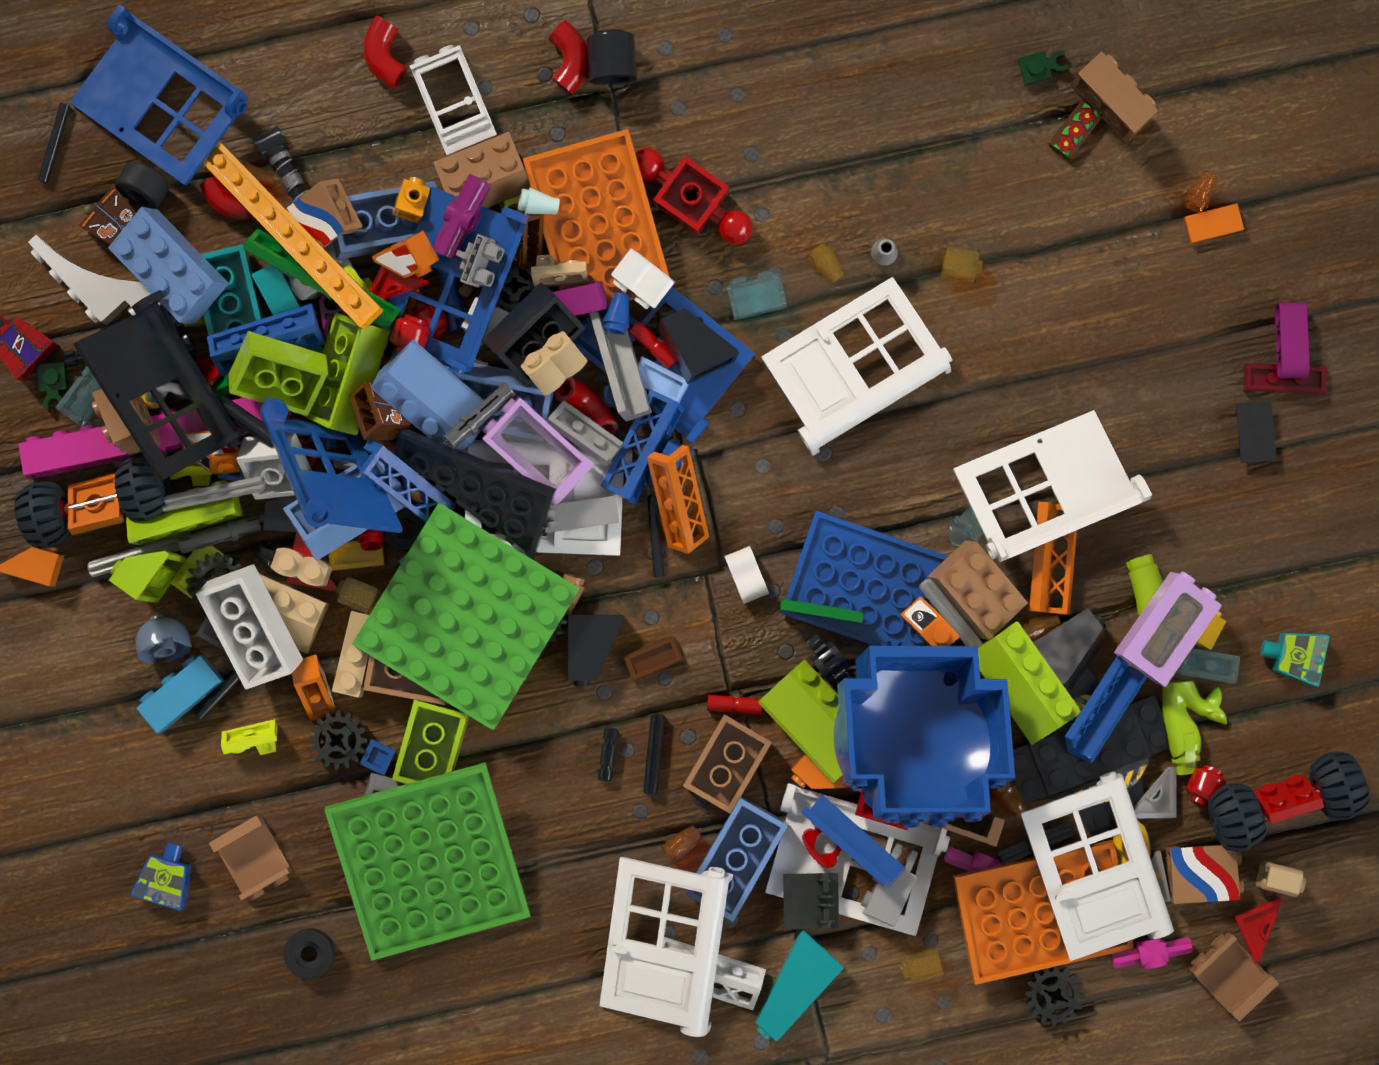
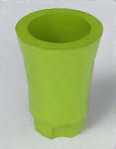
[1126,554,1175,616]

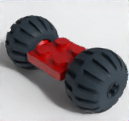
[1207,751,1369,852]

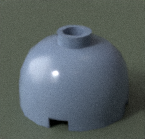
[135,614,192,664]

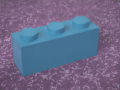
[136,655,225,734]

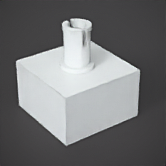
[237,432,312,500]

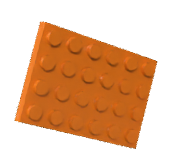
[523,129,673,306]
[953,840,1134,985]

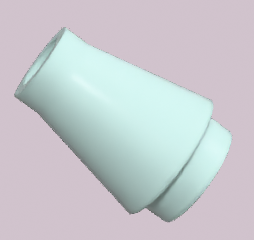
[518,187,560,215]

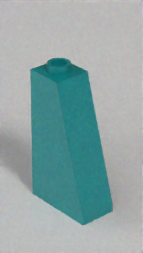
[251,265,324,353]
[756,929,844,1042]

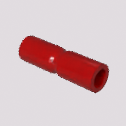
[629,321,675,370]
[707,695,762,715]

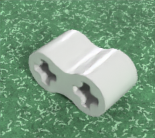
[724,546,769,604]

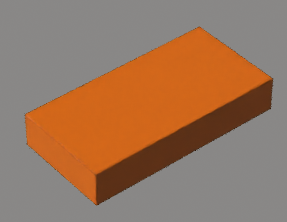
[1183,204,1244,244]

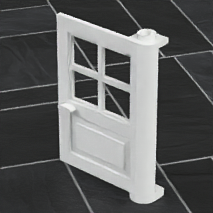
[761,277,952,456]
[953,410,1152,562]
[463,440,632,555]
[1020,771,1174,961]
[765,783,950,936]
[599,857,733,1037]

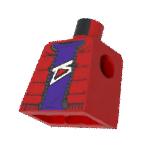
[0,315,59,382]

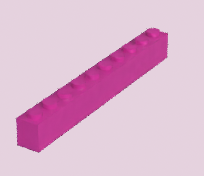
[18,396,295,480]

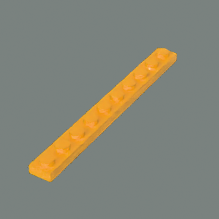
[203,141,384,331]

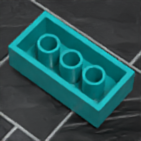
[201,244,265,365]

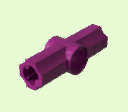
[433,174,492,259]

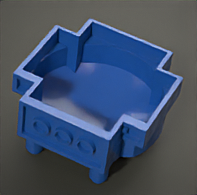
[834,646,1015,828]

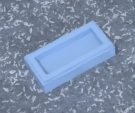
[638,357,690,403]

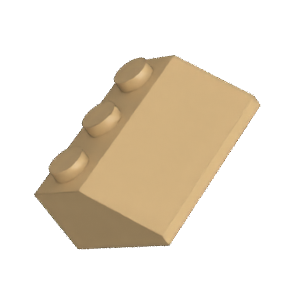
[259,573,330,654]

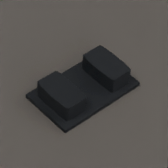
[1236,401,1277,463]

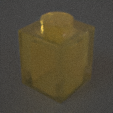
[940,246,983,283]
[335,576,381,615]
[900,946,944,984]

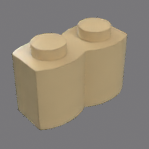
[521,331,587,396]
[270,548,333,587]
[1255,860,1306,897]

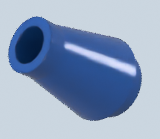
[603,292,630,335]

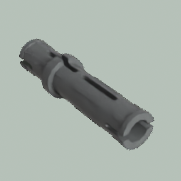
[442,382,515,450]
[177,515,261,554]

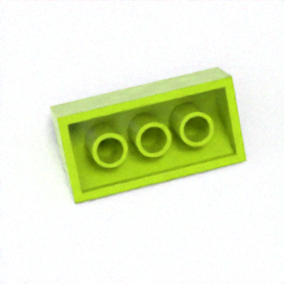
[303,312,390,436]
[126,480,244,546]
[109,551,188,603]
[978,621,1081,745]
[758,659,843,783]

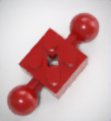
[635,148,753,245]

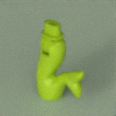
[1162,680,1227,775]

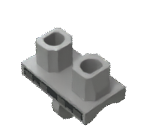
[456,234,505,287]

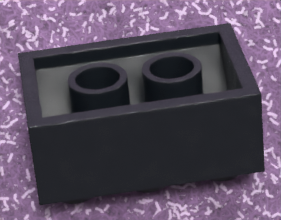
[482,282,585,386]

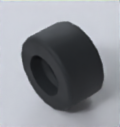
[115,161,170,209]

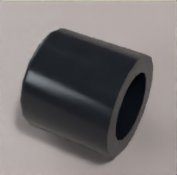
[586,29,637,85]

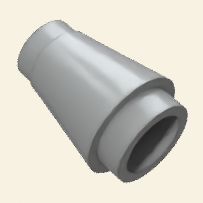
[871,239,898,265]

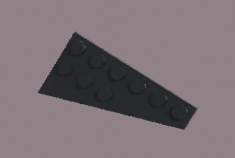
[394,428,557,560]

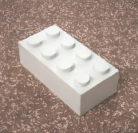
[196,564,303,690]

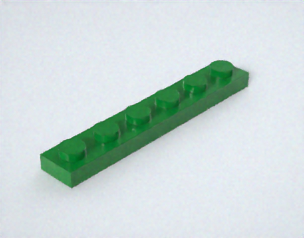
[243,228,401,330]

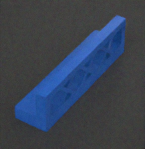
[207,304,326,376]
[601,389,685,505]
[360,440,456,523]
[1065,656,1147,764]
[801,795,906,889]

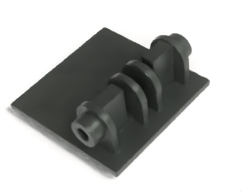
[783,873,839,929]

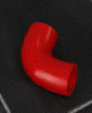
[363,15,407,90]
[548,20,589,96]
[199,176,255,221]
[554,377,618,435]

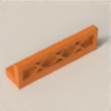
[647,445,709,554]
[1029,502,1077,615]

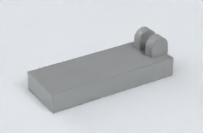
[547,401,623,466]
[545,495,619,533]

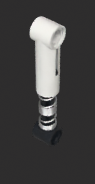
[253,125,355,270]

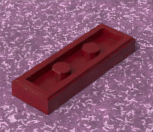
[1243,363,1327,394]

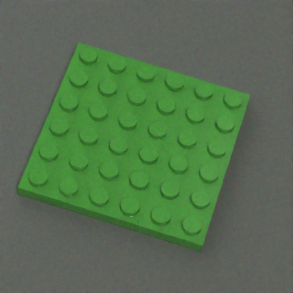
[352,503,580,731]
[324,762,530,961]

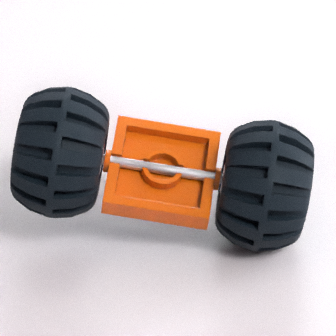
[14,455,174,548]

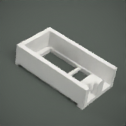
[410,45,497,156]

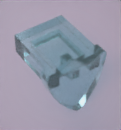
[950,506,983,546]

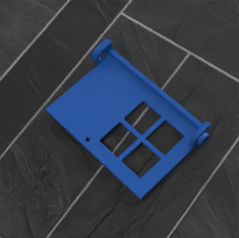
[69,4,248,186]
[382,187,530,375]
[572,288,755,443]
[260,397,403,533]

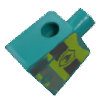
[1260,633,1330,687]

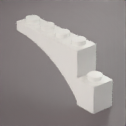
[28,235,162,325]

